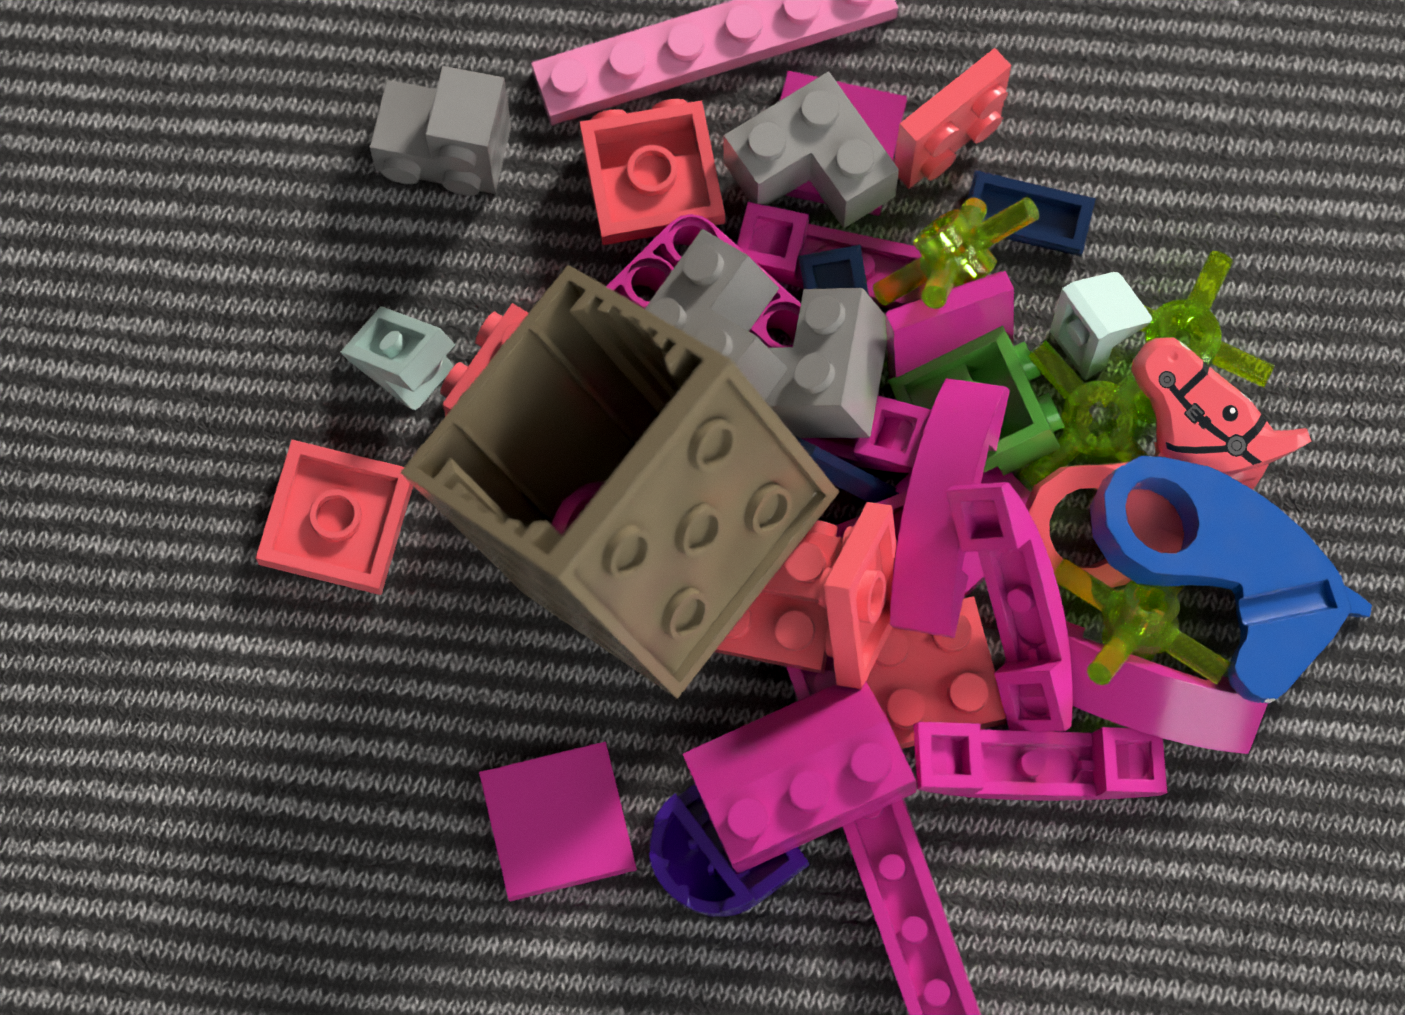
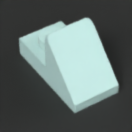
[1050,272,1152,381]
[341,306,455,410]

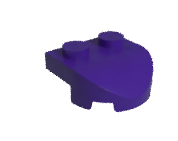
[649,784,810,916]

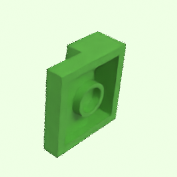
[888,325,1065,476]

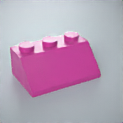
[683,682,917,874]

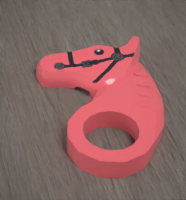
[1025,337,1311,591]

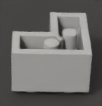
[370,66,511,196]
[724,71,899,229]
[645,229,788,400]
[765,288,887,438]

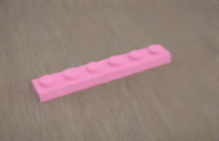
[531,0,898,126]

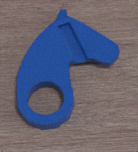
[1090,456,1372,703]

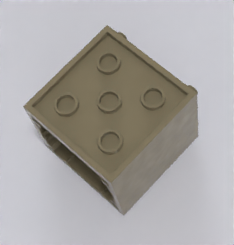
[400,265,839,699]

